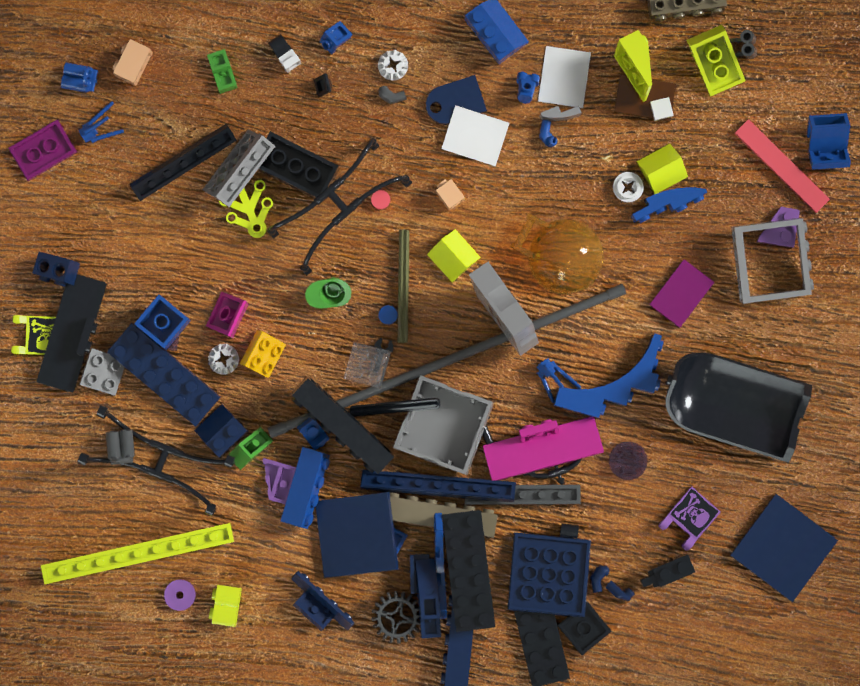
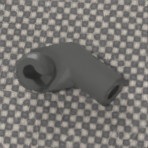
[379,86,407,104]

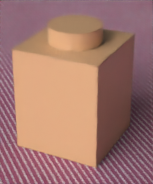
[436,179,465,211]

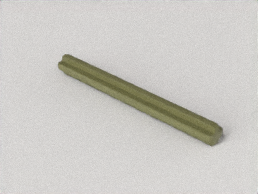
[398,229,409,343]

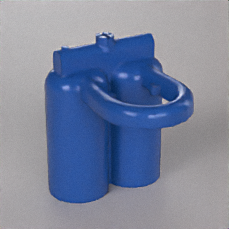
[61,62,98,93]

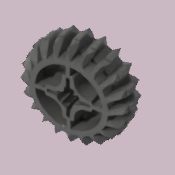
[371,591,420,644]

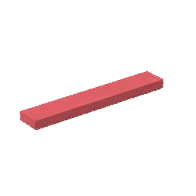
[734,119,830,213]

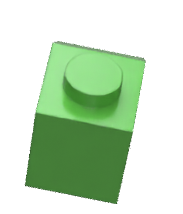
[229,427,273,470]

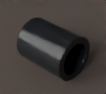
[560,523,579,538]

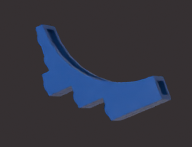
[553,333,664,418]

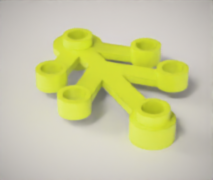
[219,180,273,238]

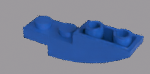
[631,187,707,224]

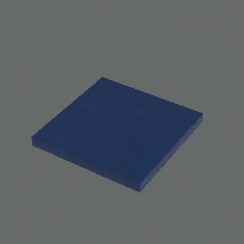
[316,492,399,578]
[730,494,838,602]
[507,532,591,618]

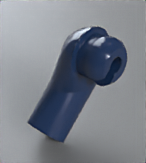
[590,565,609,593]
[606,581,635,601]

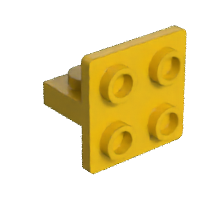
[240,330,285,378]

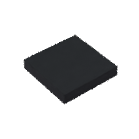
[557,601,612,655]

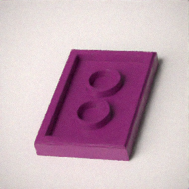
[8,119,78,182]
[649,259,714,328]

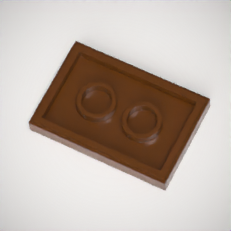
[614,74,676,122]

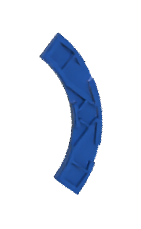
[434,513,447,619]

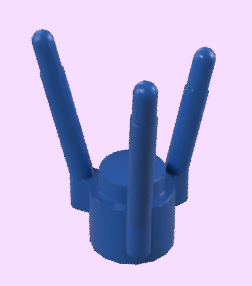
[78,102,124,143]
[537,358,581,403]

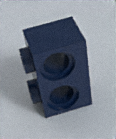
[32,251,80,287]

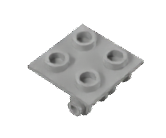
[79,348,124,396]

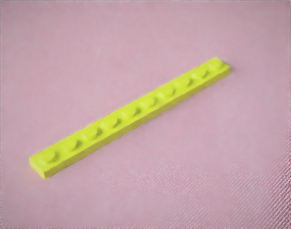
[41,523,235,584]

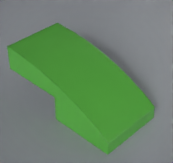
[207,49,238,94]

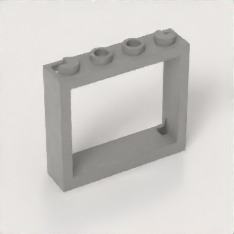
[731,218,814,304]

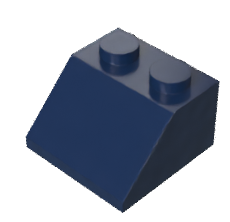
[194,404,249,458]

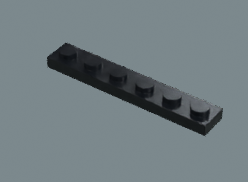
[129,124,237,201]

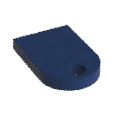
[426,75,487,125]

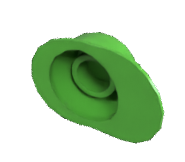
[305,277,352,309]

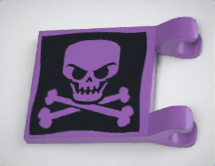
[658,487,721,550]

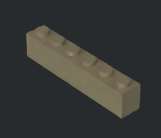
[389,492,498,538]

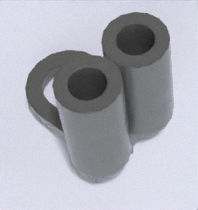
[730,30,757,59]
[105,429,135,466]

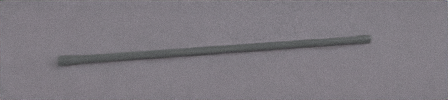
[268,284,626,438]

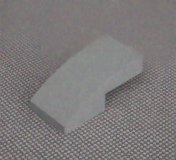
[540,106,582,121]

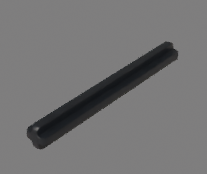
[350,398,440,417]

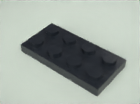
[514,611,570,686]

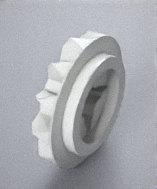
[378,50,408,81]
[613,172,644,202]
[208,344,239,375]

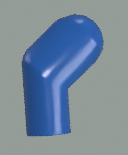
[539,120,558,147]

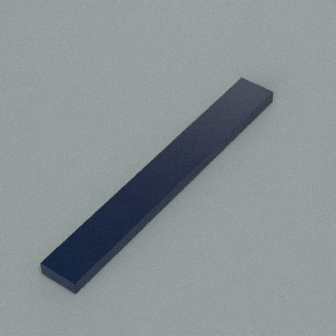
[360,469,516,502]

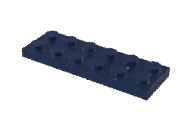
[107,322,221,427]

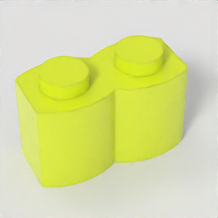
[209,585,242,627]

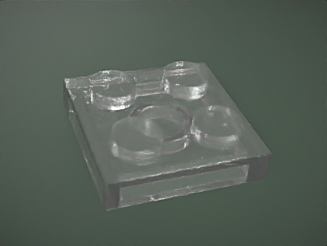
[343,342,391,389]

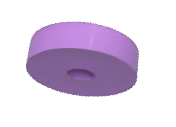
[164,579,196,611]

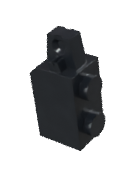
[640,554,695,588]

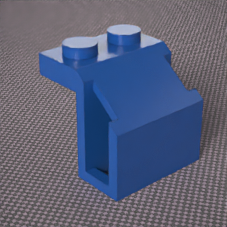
[807,113,851,170]

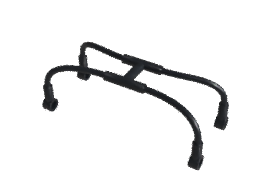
[266,138,412,276]
[77,405,235,516]

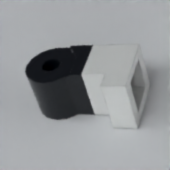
[268,34,301,73]

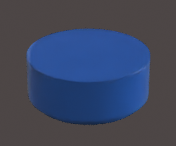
[379,305,398,325]

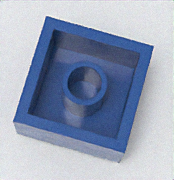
[134,294,191,350]

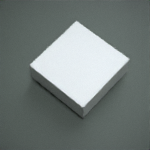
[650,97,674,121]

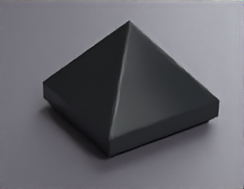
[313,73,332,98]

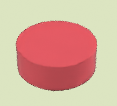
[371,190,390,210]

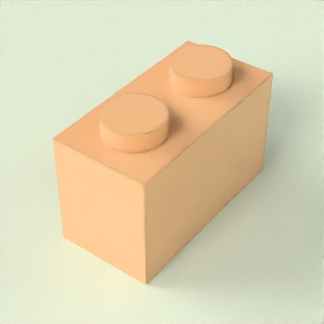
[112,39,153,86]

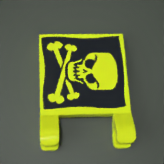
[11,315,56,355]

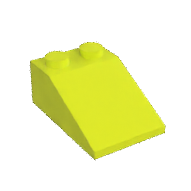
[686,25,745,97]
[614,30,652,102]

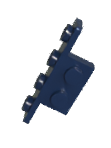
[291,571,355,631]

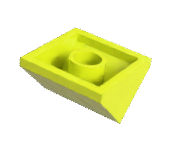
[637,144,688,194]
[427,229,481,283]

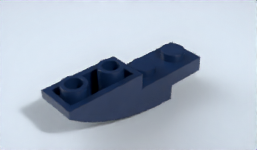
[415,558,441,639]

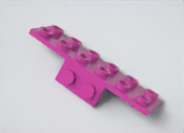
[483,417,604,481]

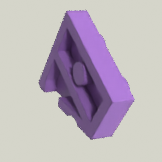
[757,207,800,248]
[263,458,296,504]

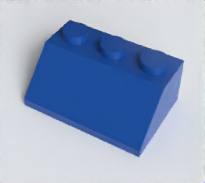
[465,0,529,65]

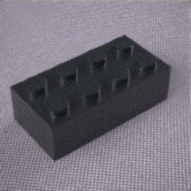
[258,131,339,199]

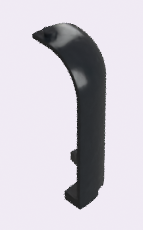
[666,353,812,463]

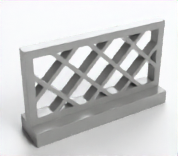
[202,129,275,207]

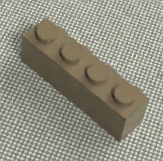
[647,0,727,22]

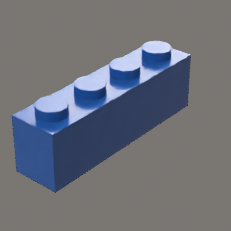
[281,447,330,529]

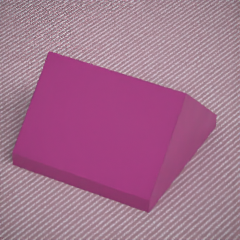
[206,292,248,338]

